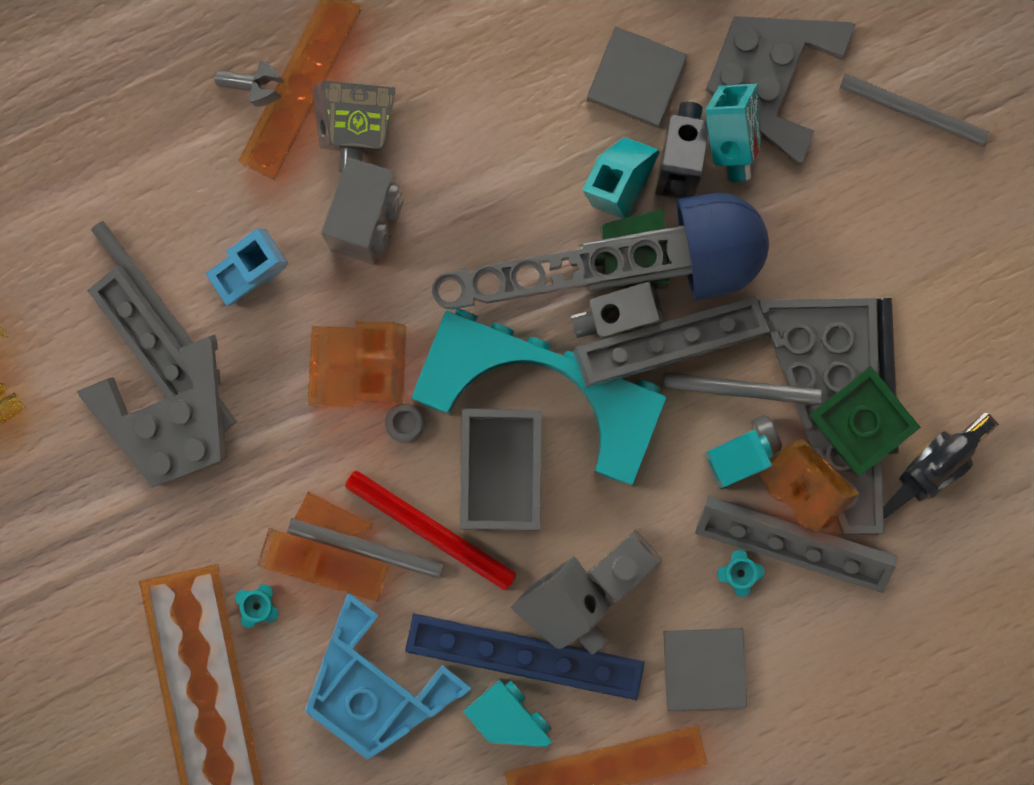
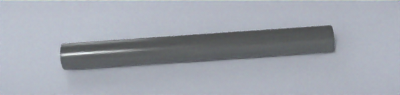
[839,74,989,146]
[91,221,193,347]
[664,373,822,405]
[287,518,442,578]

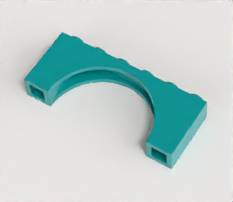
[411,309,667,486]

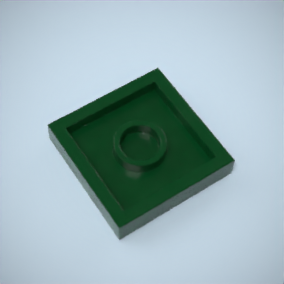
[808,366,921,477]

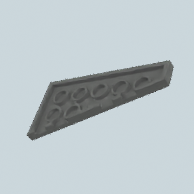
[758,298,884,534]

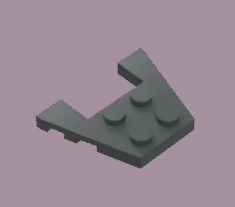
[705,16,855,165]
[77,335,226,488]

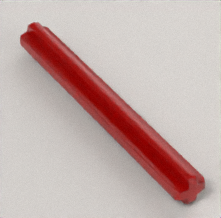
[345,471,516,590]

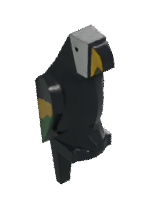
[883,413,999,520]

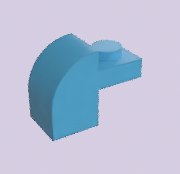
[205,228,288,306]

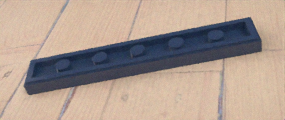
[405,613,645,701]

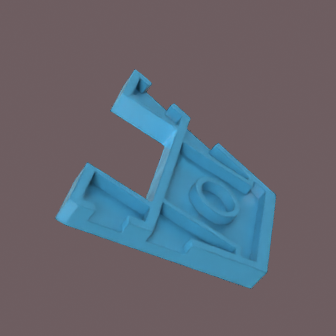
[305,592,471,760]

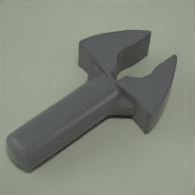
[215,61,286,107]

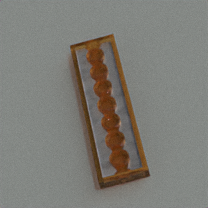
[139,564,264,785]

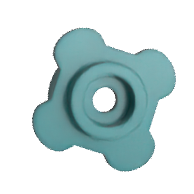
[717,550,764,597]
[235,584,279,628]

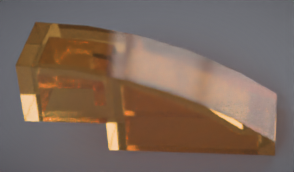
[257,528,390,602]

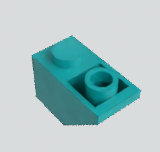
[582,137,660,219]
[704,429,774,489]
[463,679,552,747]

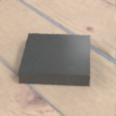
[586,26,687,128]
[663,628,747,711]

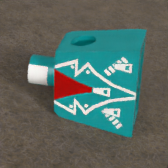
[705,84,761,182]

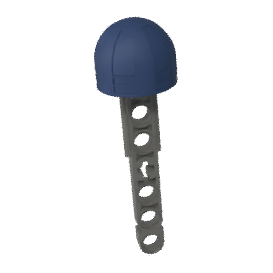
[432,193,769,310]

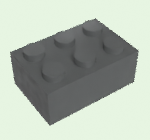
[321,157,404,265]
[460,409,542,531]

